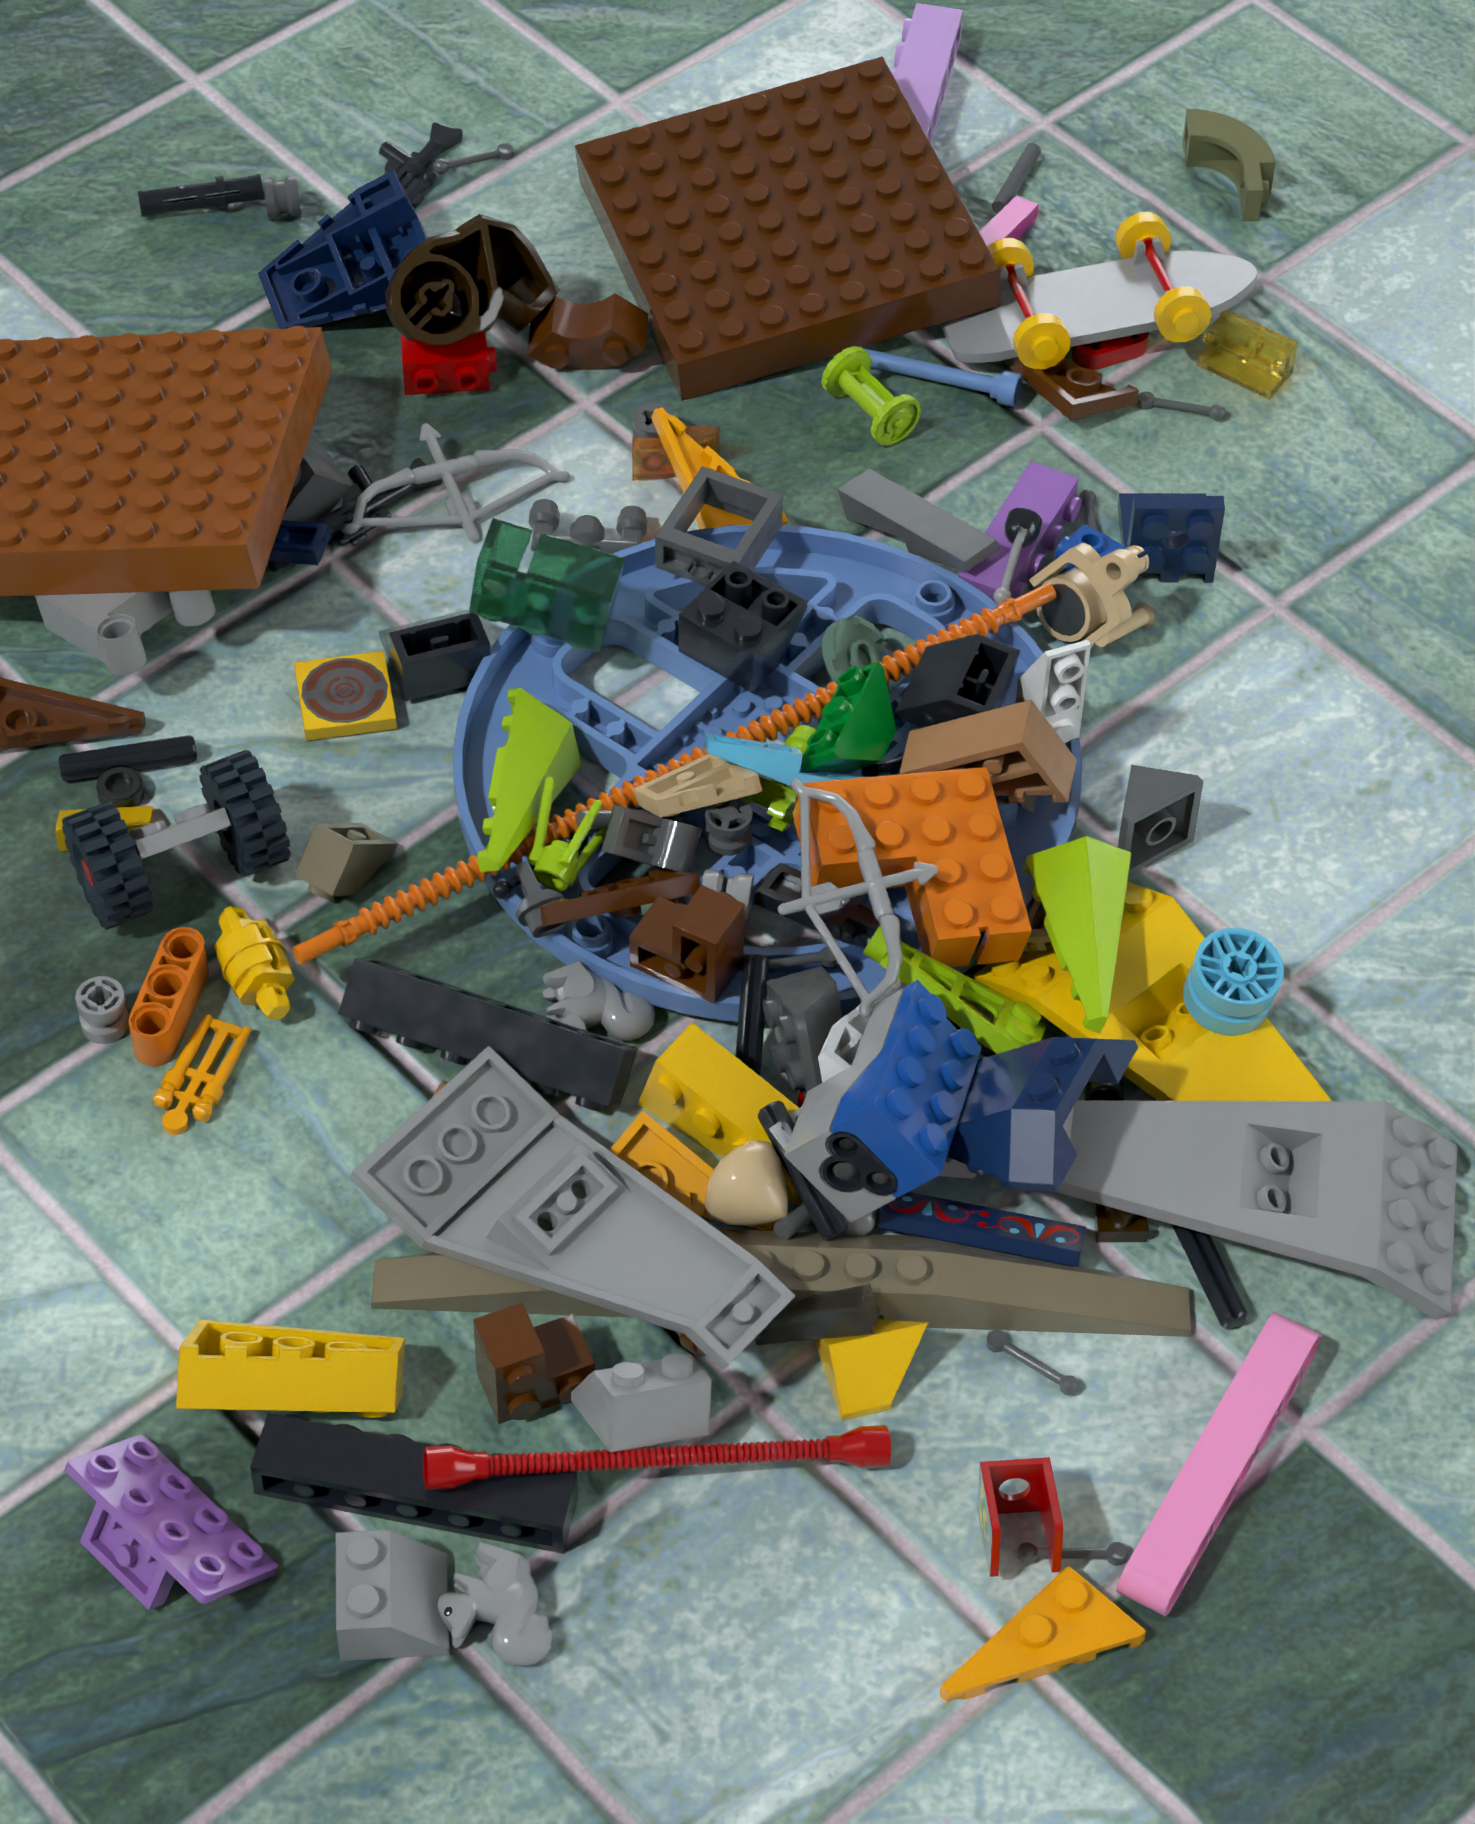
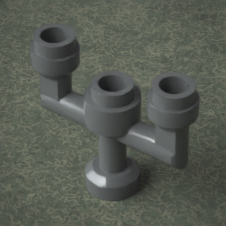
[528,499,648,578]

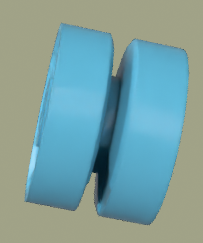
[1183,928,1284,1036]

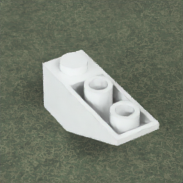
[1015,640,1091,744]

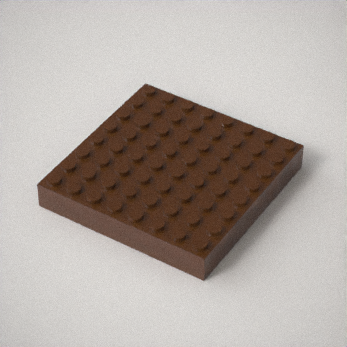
[575,56,1000,401]

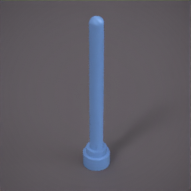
[827,348,1023,408]

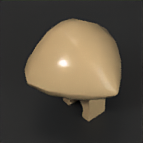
[704,1140,788,1225]

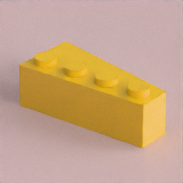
[176,1319,406,1418]

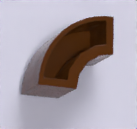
[527,293,649,370]

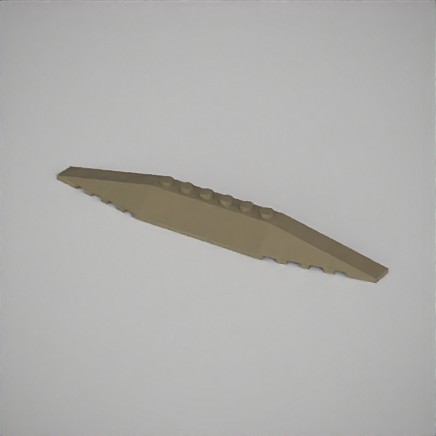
[371,1229,1191,1337]

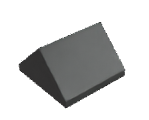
[1118,765,1204,876]

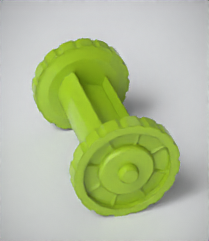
[821,346,921,446]

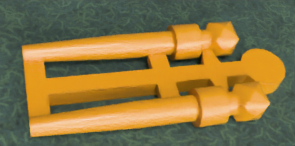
[153,1014,252,1135]

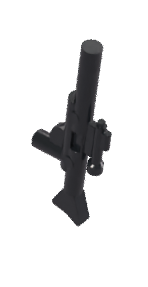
[379,122,463,209]
[267,458,442,572]

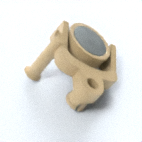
[1029,543,1155,648]

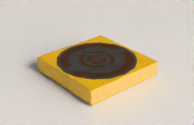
[294,651,397,741]

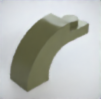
[1182,109,1276,221]

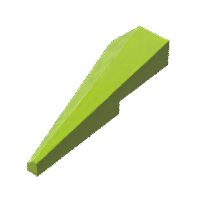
[477,688,582,872]
[1022,836,1131,1034]

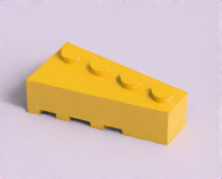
[637,1022,803,1206]

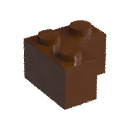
[629,885,745,1004]
[473,1302,595,1424]

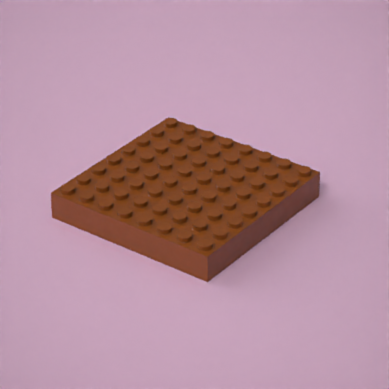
[0,326,332,597]

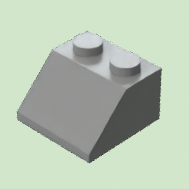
[571,1354,712,1452]
[336,1530,449,1661]

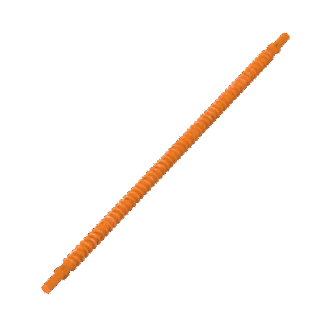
[292,583,1056,964]

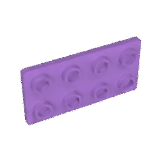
[64,1435,278,1610]

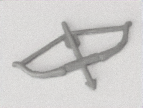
[345,423,570,542]
[778,779,938,1018]

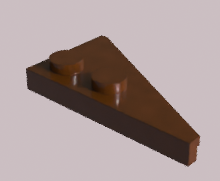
[1002,357,1139,420]
[0,678,146,750]
[540,868,700,926]

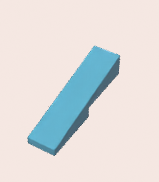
[703,733,867,786]

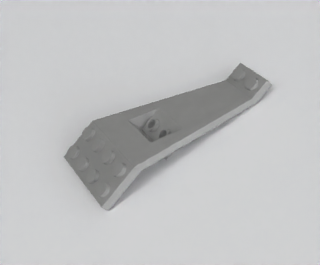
[349,1046,795,1371]
[1057,1101,1457,1320]

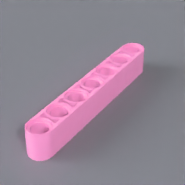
[1116,1312,1322,1616]

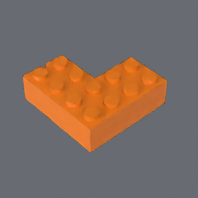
[793,767,1032,967]

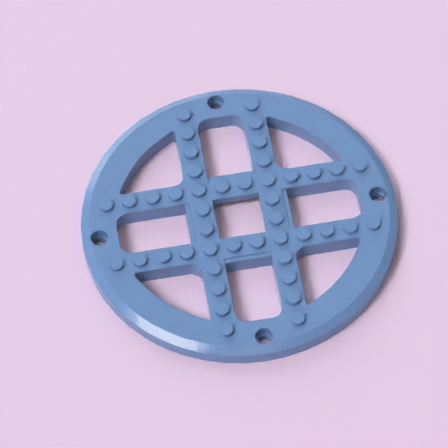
[453,525,1082,1023]

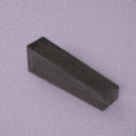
[754,1284,880,1345]

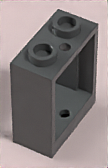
[655,466,783,586]

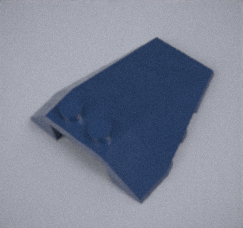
[258,170,428,329]
[945,1037,1138,1192]

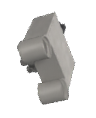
[34,590,215,676]

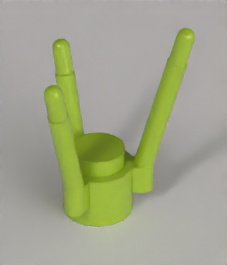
[527,776,607,891]

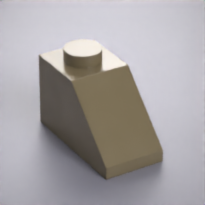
[294,823,398,900]

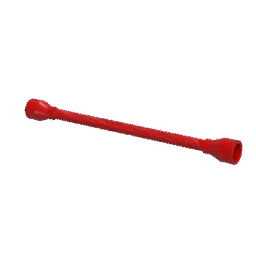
[423,1425,891,1490]

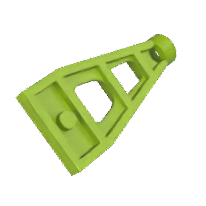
[862,926,1048,1054]

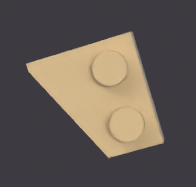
[634,754,762,818]

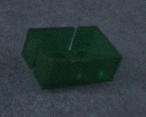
[469,518,625,652]

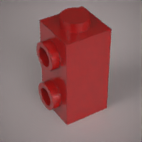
[400,332,497,395]

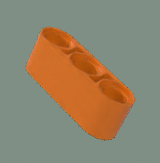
[128,927,209,1066]

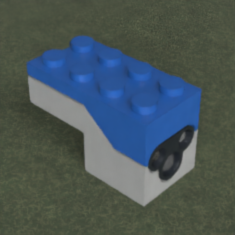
[784,980,982,1223]

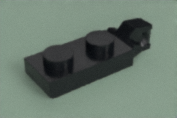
[754,863,880,948]

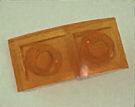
[632,426,720,481]

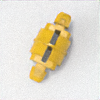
[214,906,295,1020]

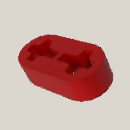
[1072,332,1149,370]

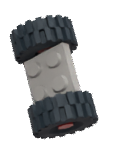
[62,750,291,930]

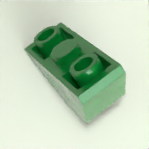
[801,661,896,774]

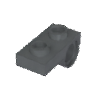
[601,805,702,873]

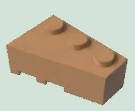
[899,700,1077,803]

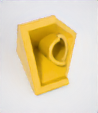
[812,1318,929,1421]

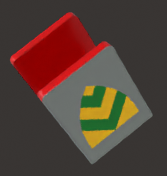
[977,1457,1064,1577]

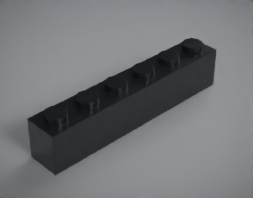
[338,957,638,1112]
[250,1413,578,1554]

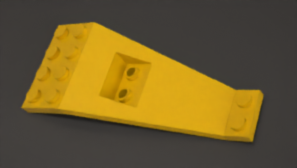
[973,882,1332,1101]

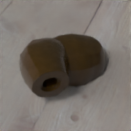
[385,214,560,347]

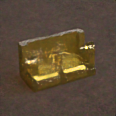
[1196,310,1298,400]

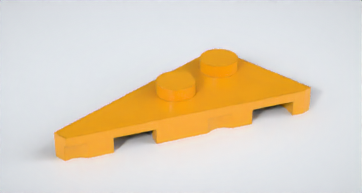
[651,407,789,529]
[609,1110,777,1231]
[940,1565,1146,1703]

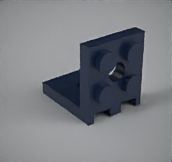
[1118,493,1225,583]

